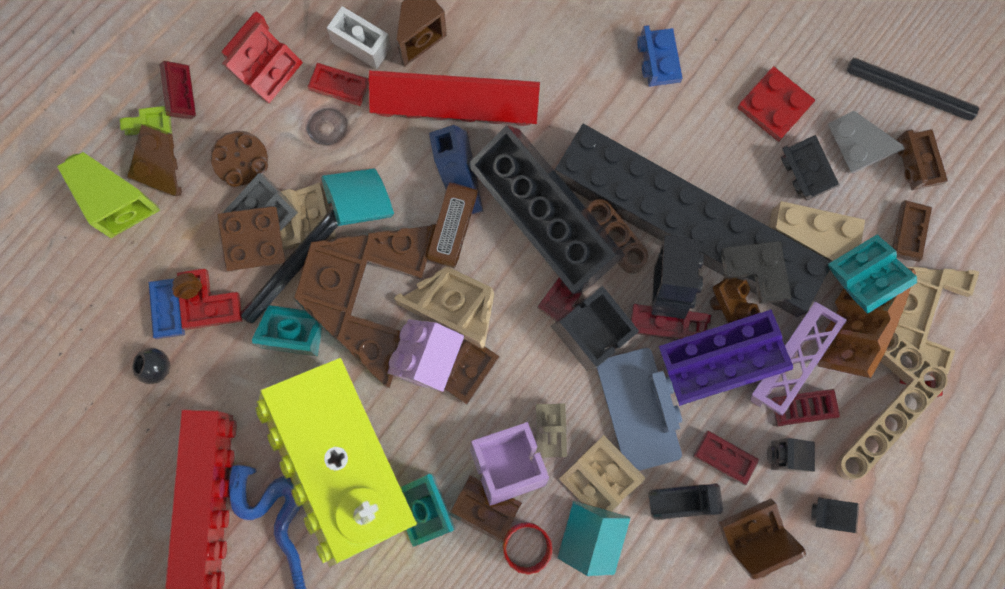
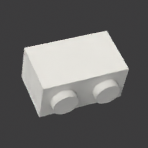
[327,6,391,69]

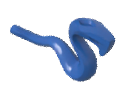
[229,465,306,589]

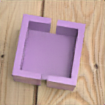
[388,319,464,391]
[470,422,549,505]

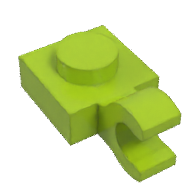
[120,106,172,136]

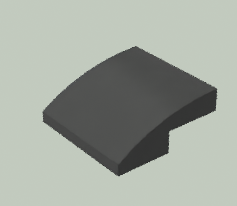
[223,173,298,232]

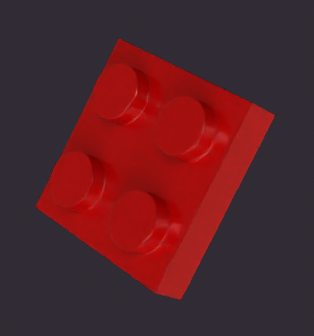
[737,66,816,142]

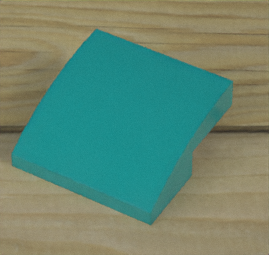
[321,168,394,226]
[828,234,917,314]

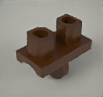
[709,271,760,323]

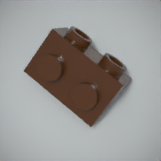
[896,129,948,191]
[444,339,500,405]

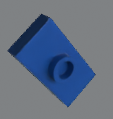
[148,278,185,339]

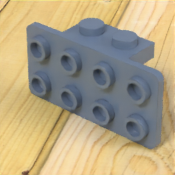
[597,348,682,471]

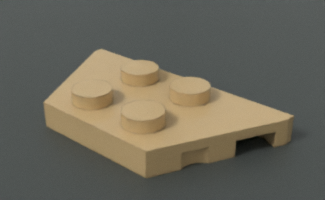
[394,266,494,349]

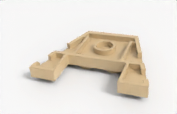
[895,267,979,375]

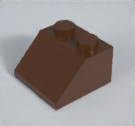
[396,0,447,67]

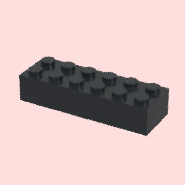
[467,125,626,294]

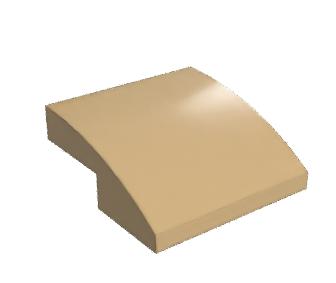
[280,183,336,250]
[559,435,645,511]

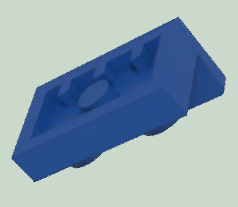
[637,25,683,87]

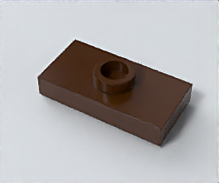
[892,200,932,262]

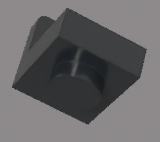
[811,497,859,534]

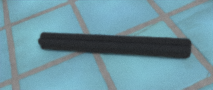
[847,57,979,121]
[240,209,338,324]

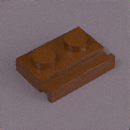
[449,475,522,543]

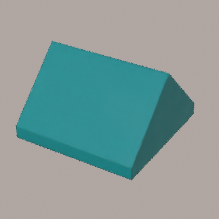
[252,305,323,357]
[400,473,456,547]
[557,501,631,576]

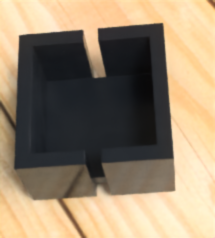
[651,235,704,319]
[551,286,639,371]

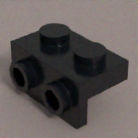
[781,135,840,200]

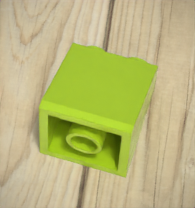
[57,152,160,238]

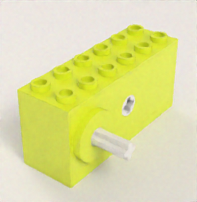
[255,358,416,567]

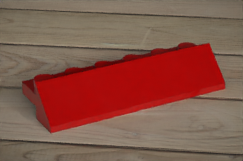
[369,70,540,126]

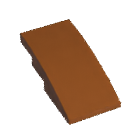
[817,268,916,379]

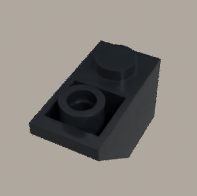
[767,438,815,472]

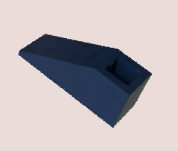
[429,125,483,215]

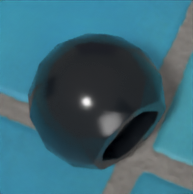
[132,348,170,384]

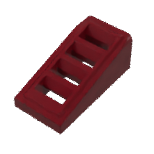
[771,389,840,427]

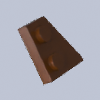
[127,124,182,197]

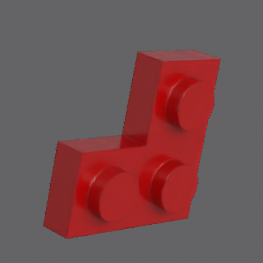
[177,269,243,330]

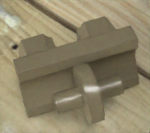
[536,403,567,458]

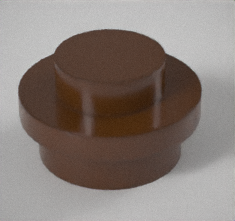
[172,273,202,299]

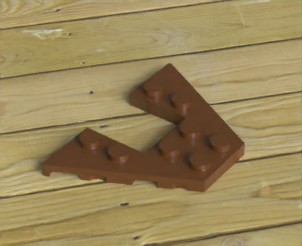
[293,224,436,388]

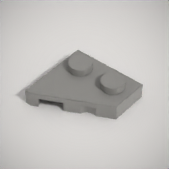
[828,111,904,173]

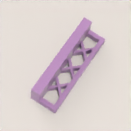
[751,302,846,416]

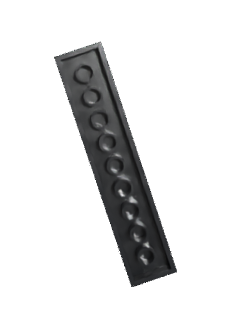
[555,123,831,317]

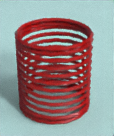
[502,522,552,575]

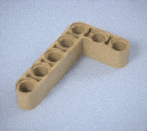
[836,331,948,481]

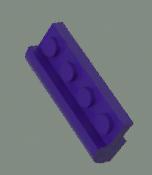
[659,310,793,406]

